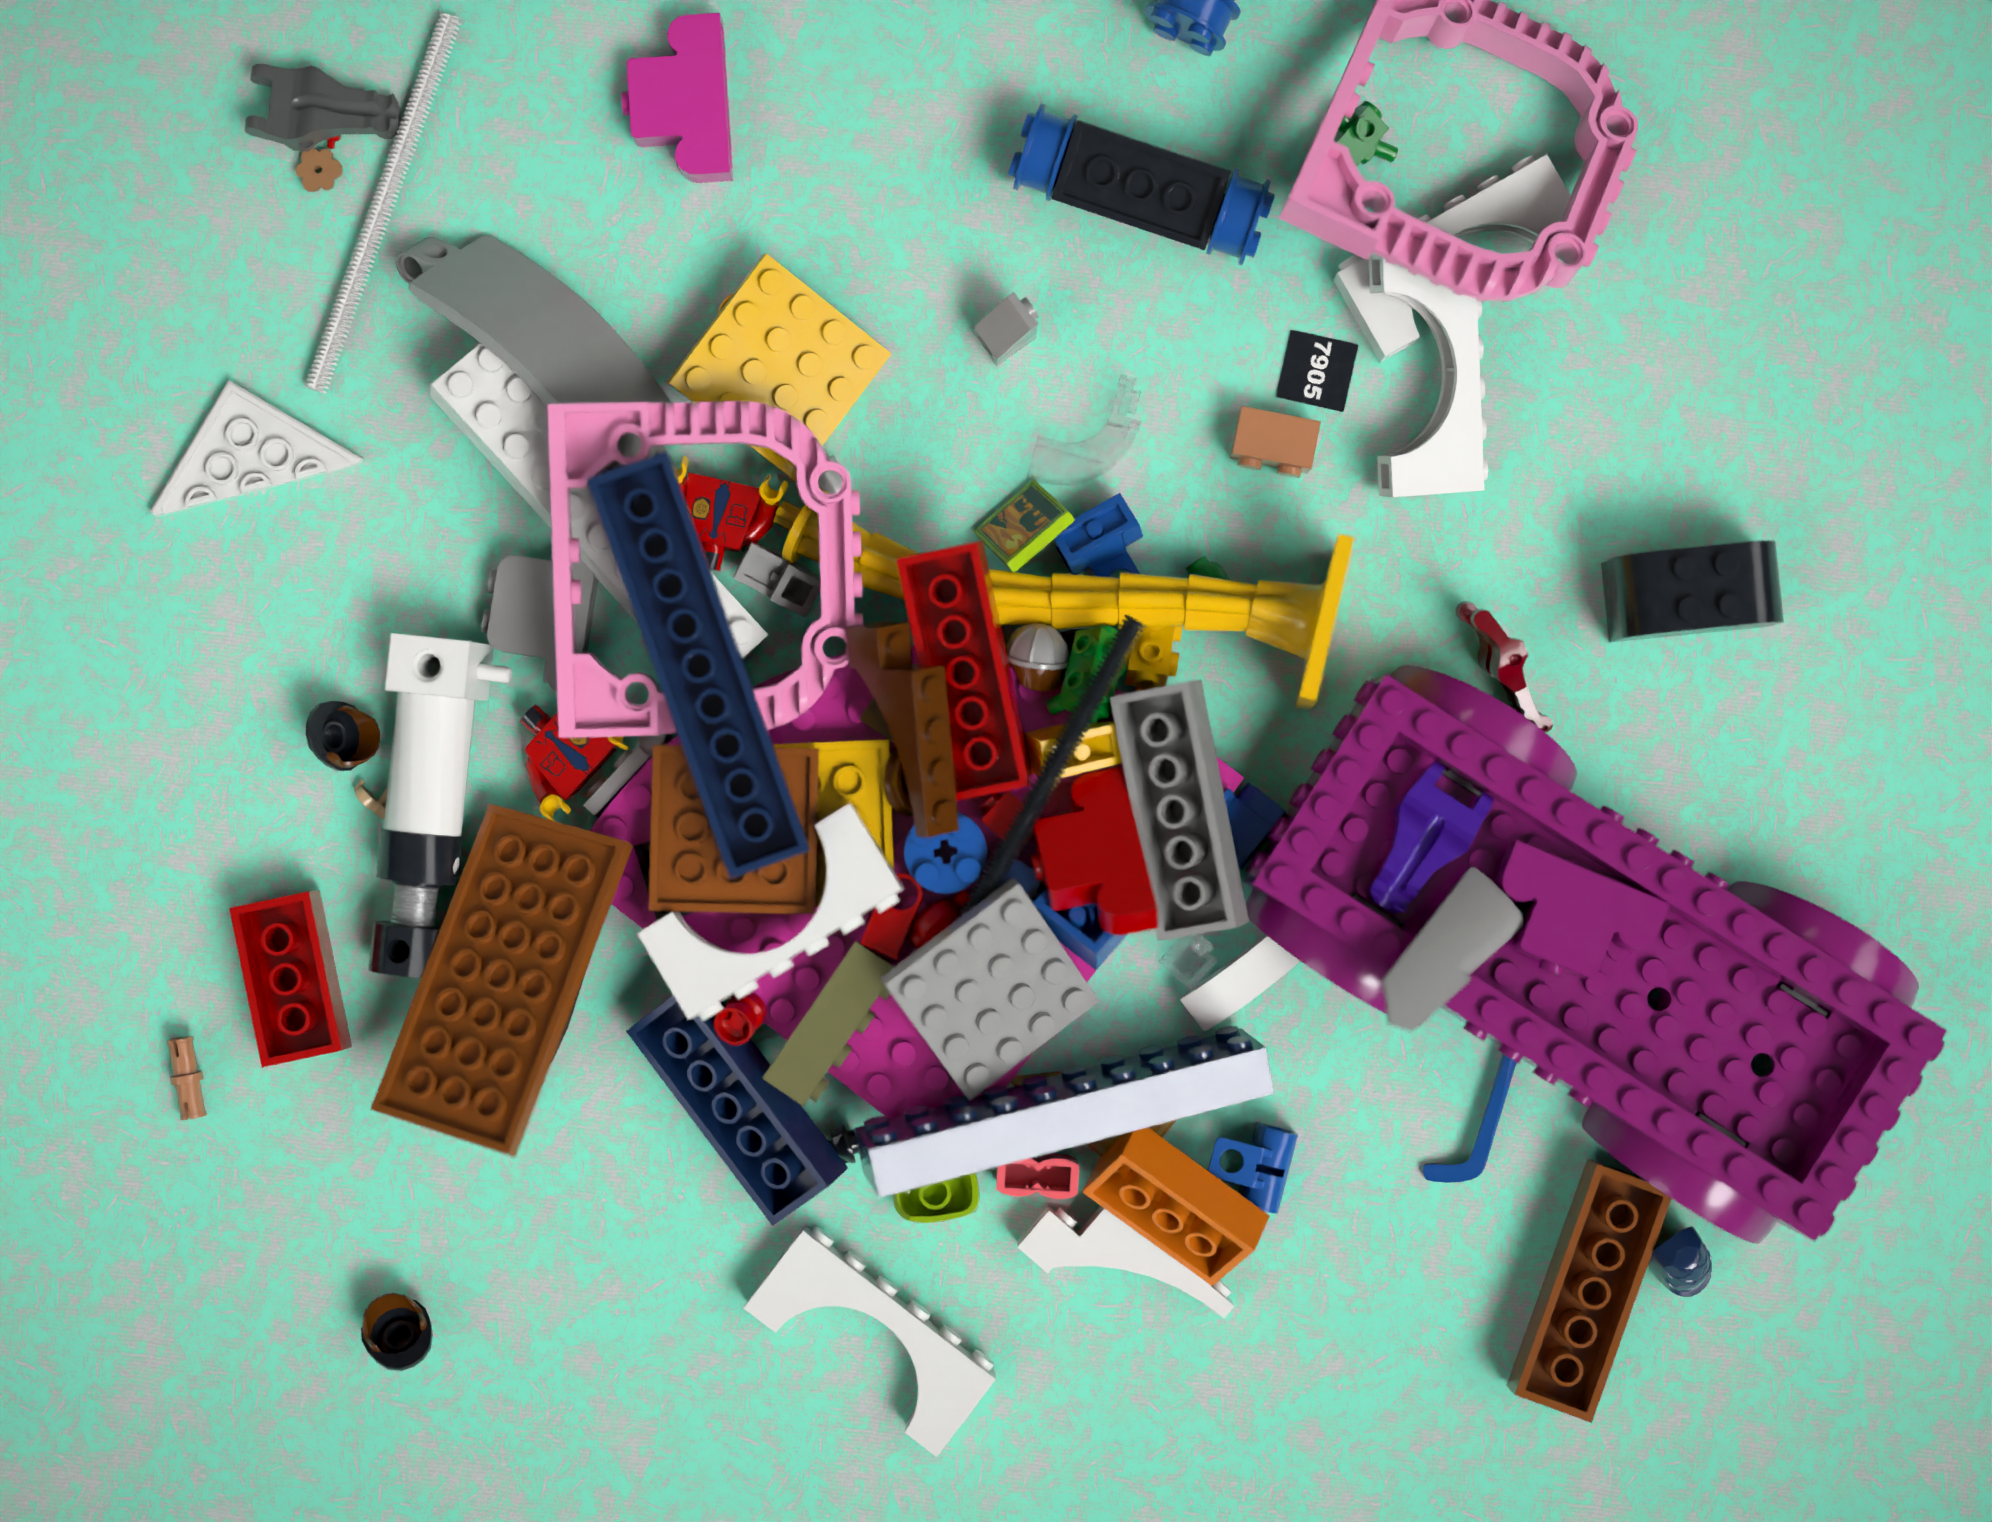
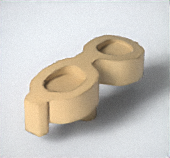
[354,779,388,820]

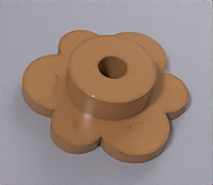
[295,148,343,192]

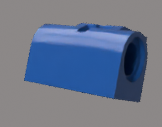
[1053,493,1143,577]
[1224,782,1286,873]
[1208,1122,1298,1214]

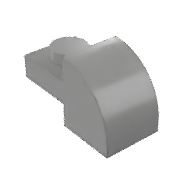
[733,541,821,618]

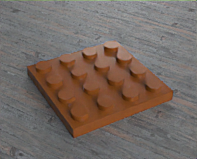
[649,745,819,914]

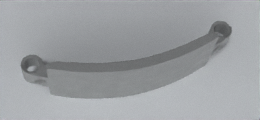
[396,235,677,474]

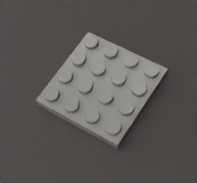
[880,878,1099,1101]

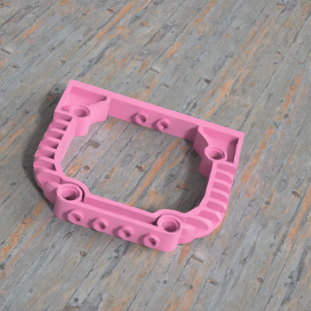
[1278,0,1638,302]
[548,401,863,738]

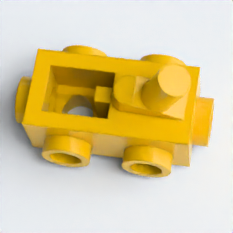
[1125,626,1183,692]

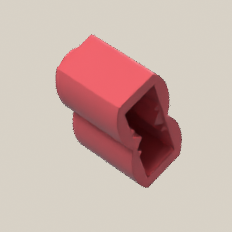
[996,1153,1079,1199]

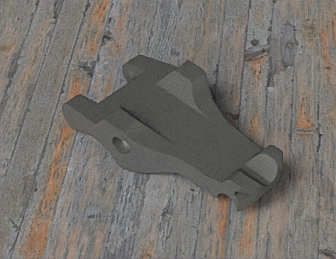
[245,64,401,152]

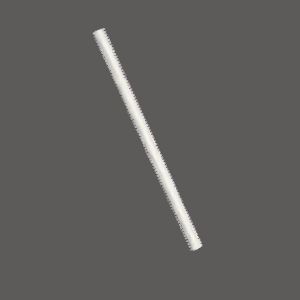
[304,13,461,393]

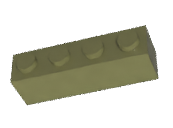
[763,940,896,1106]

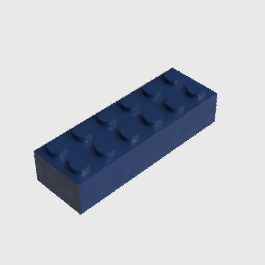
[626,995,848,1226]

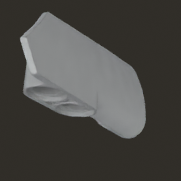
[1381,867,1524,1032]

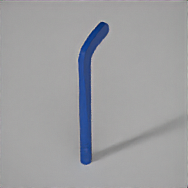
[1423,1054,1517,1183]

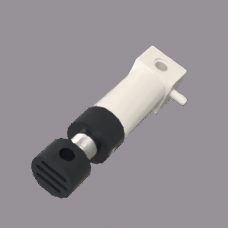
[368,633,512,978]

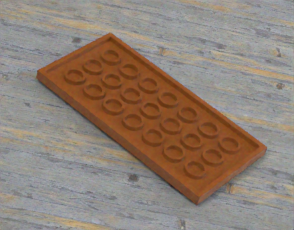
[370,803,633,1158]

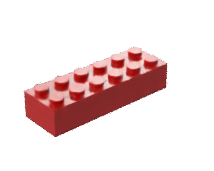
[896,540,1033,801]

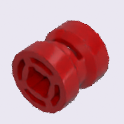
[714,992,767,1045]

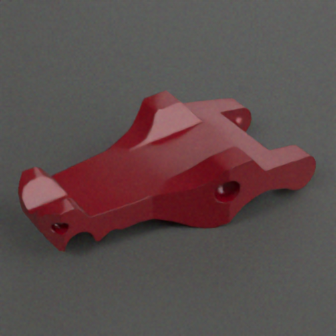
[1456,601,1553,733]

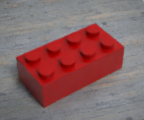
[229,890,352,1068]

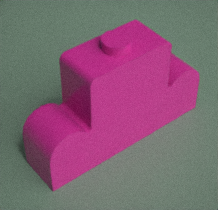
[621,13,734,183]

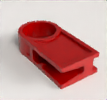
[860,873,923,959]

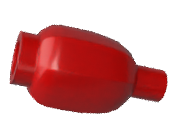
[906,889,971,950]

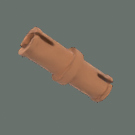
[166,1036,207,1120]

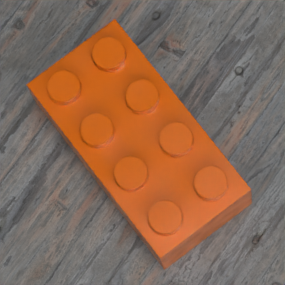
[1082,1127,1270,1286]

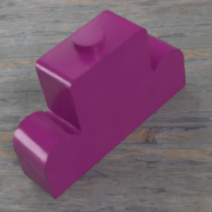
[1495,840,1670,978]

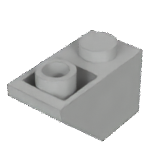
[974,292,1039,366]

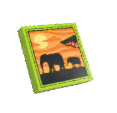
[973,479,1075,573]

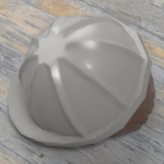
[1005,623,1070,692]

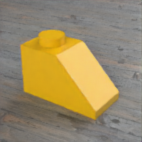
[1024,722,1123,779]

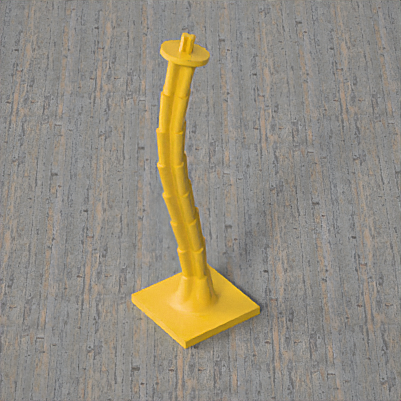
[773,488,1355,711]

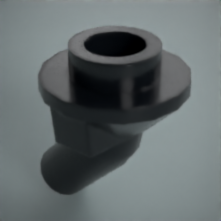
[828,1124,859,1163]

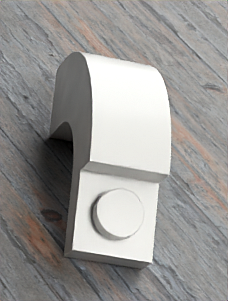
[1180,934,1300,1032]

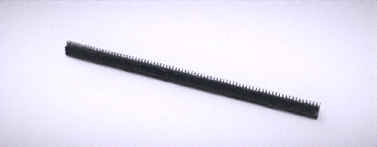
[955,614,1146,921]

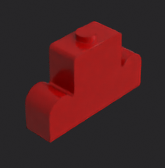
[1031,767,1158,935]

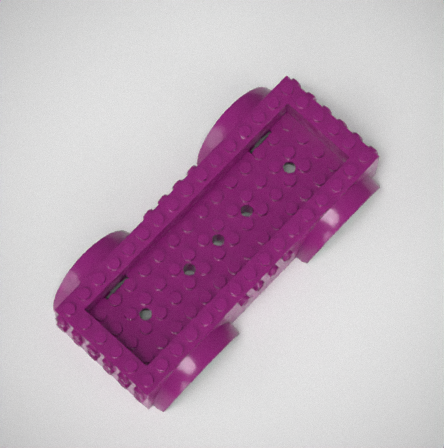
[1243,665,1947,1244]

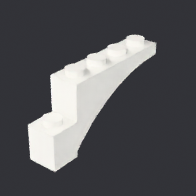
[1017,1205,1235,1318]

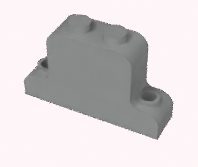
[482,555,599,692]

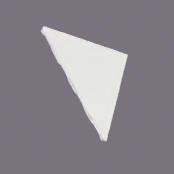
[150,380,364,517]

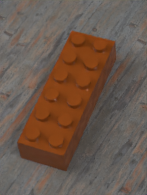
[1506,1158,1672,1423]

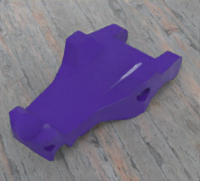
[1367,760,1494,914]

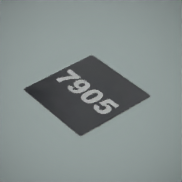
[1276,330,1358,412]

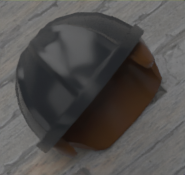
[305,701,381,771]
[361,1293,433,1371]

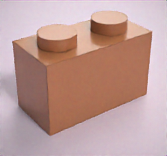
[1230,406,1321,478]

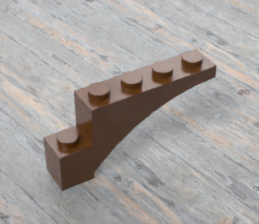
[846,621,959,838]

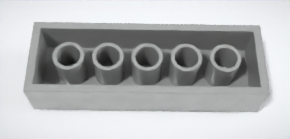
[1110,680,1249,941]

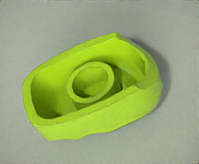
[893,1173,980,1224]

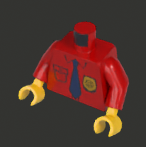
[675,455,788,572]
[520,704,629,821]

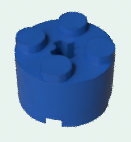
[904,812,987,893]

